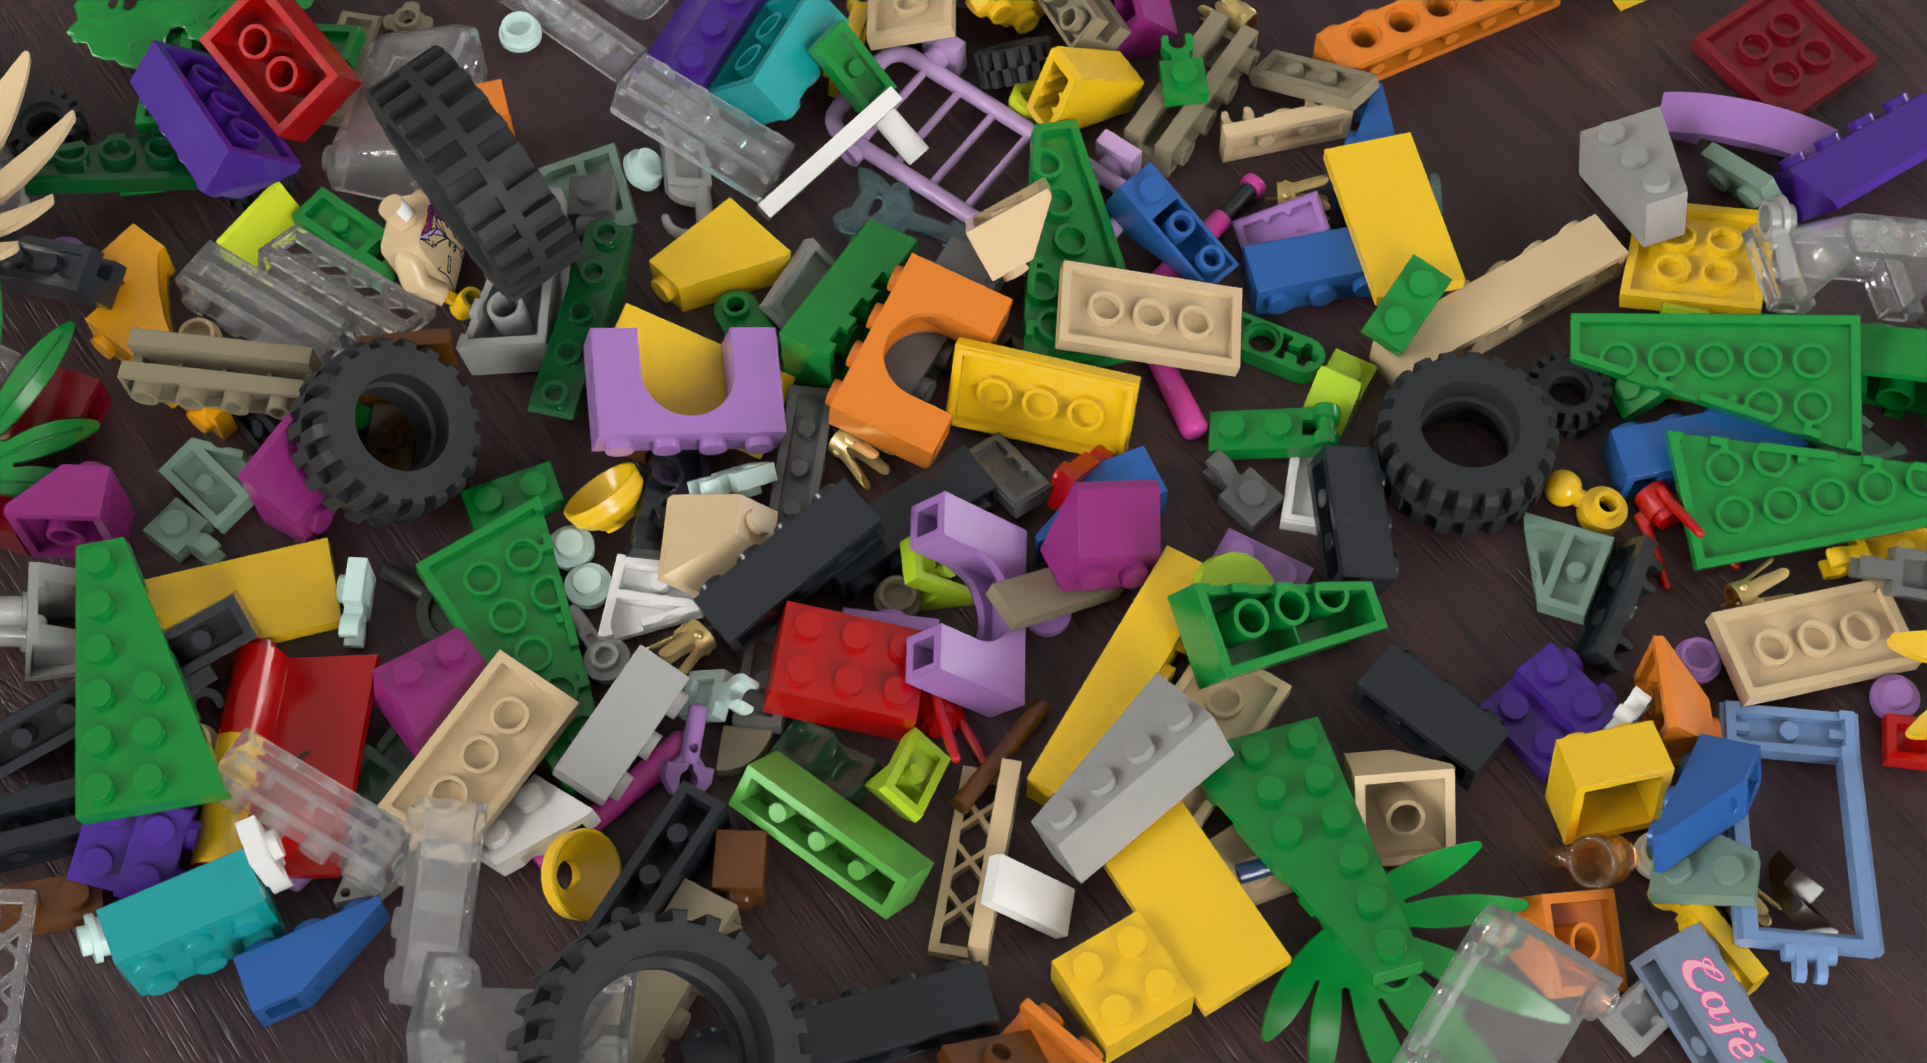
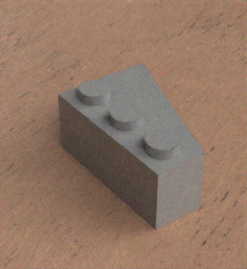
[1579,106,1688,247]
[552,644,690,808]

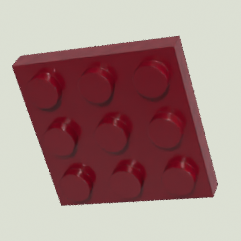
[1690,0,1879,116]

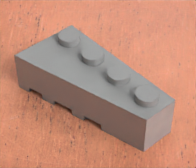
[456,187,574,375]
[1031,673,1234,884]

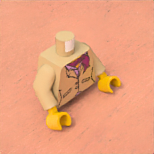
[379,189,482,321]

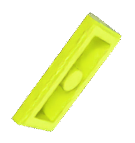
[216,182,301,280]

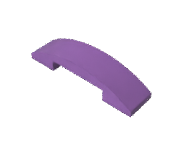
[1660,92,1839,158]

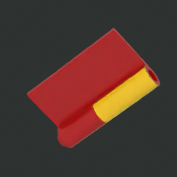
[190,638,381,879]

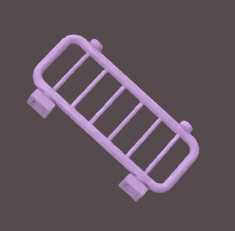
[825,37,1142,277]

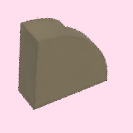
[716,725,773,777]

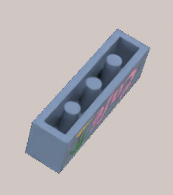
[1630,922,1789,1063]

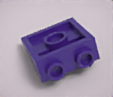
[1478,642,1619,783]
[66,806,202,899]

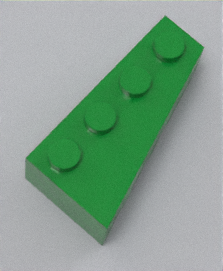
[779,219,918,389]
[1761,313,1927,427]
[1167,581,1388,690]

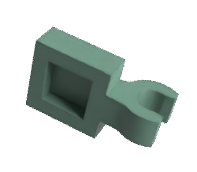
[143,497,228,565]

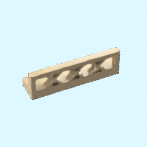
[928,758,1022,966]

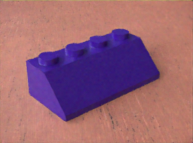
[629,0,768,117]
[130,40,302,200]
[1771,92,1927,223]

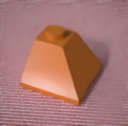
[1633,636,1721,766]
[1500,888,1628,1000]

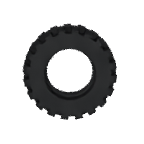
[288,337,482,527]
[1372,351,1559,537]

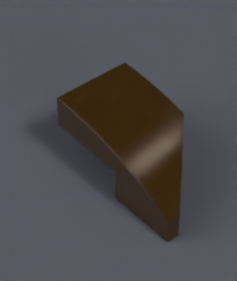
[1769,851,1839,934]

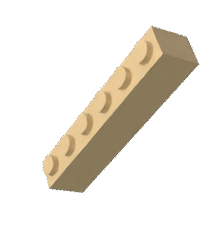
[1369,214,1629,388]

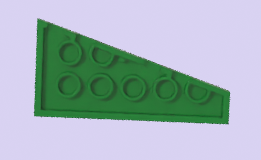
[1022,119,1132,367]
[1570,313,1862,456]
[1664,430,1927,571]
[415,494,595,798]
[75,537,233,825]
[1199,716,1424,986]

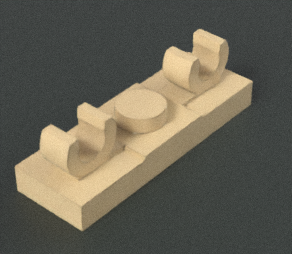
[1219,100,1354,163]

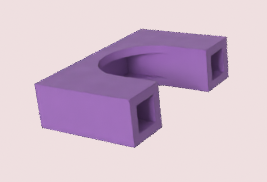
[583,327,786,457]
[905,491,1027,718]

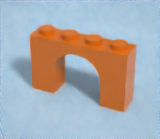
[825,253,1013,469]

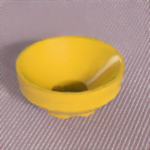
[564,462,643,533]
[541,828,622,921]

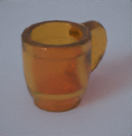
[1545,832,1637,890]

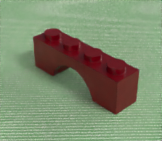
[0,366,113,557]

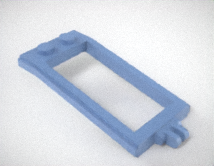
[1716,700,1885,985]

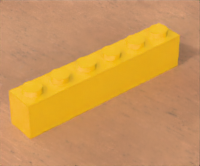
[1026,545,1203,806]

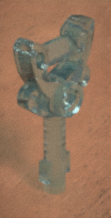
[833,167,971,247]

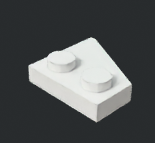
[598,554,703,641]
[471,774,601,876]

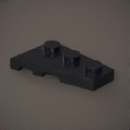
[626,450,710,560]

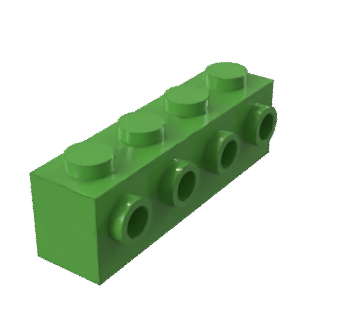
[728,750,934,919]

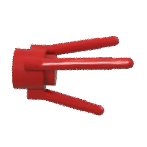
[1633,480,1741,590]
[913,691,987,813]

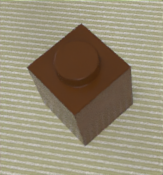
[712,829,770,911]

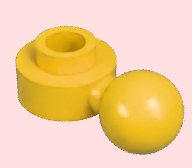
[1544,469,1628,536]

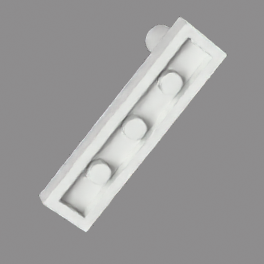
[756,86,929,221]

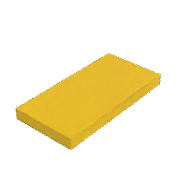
[1323,132,1466,306]
[615,303,796,460]
[946,337,1141,456]
[145,538,343,655]
[1103,800,1292,1017]

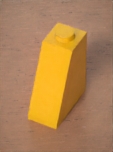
[1026,46,1145,129]
[649,198,791,312]

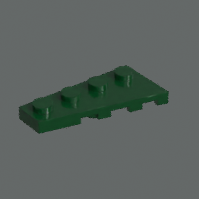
[24,126,199,195]

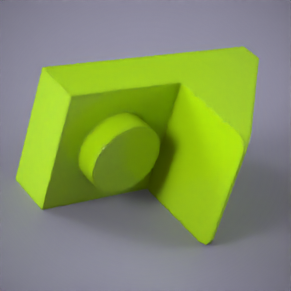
[1303,348,1378,441]
[900,536,975,611]
[865,727,951,823]

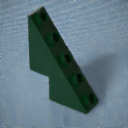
[528,219,634,420]

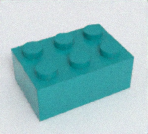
[702,0,849,132]
[96,848,287,997]

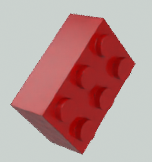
[199,0,363,143]
[762,601,923,741]

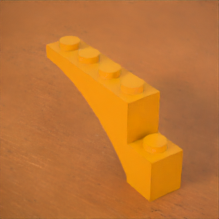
[85,223,238,441]

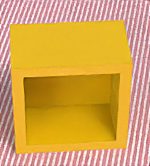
[1545,720,1675,845]
[1050,910,1195,1063]

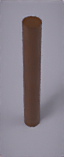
[951,699,1050,814]

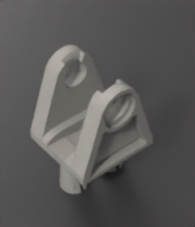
[0,562,76,681]

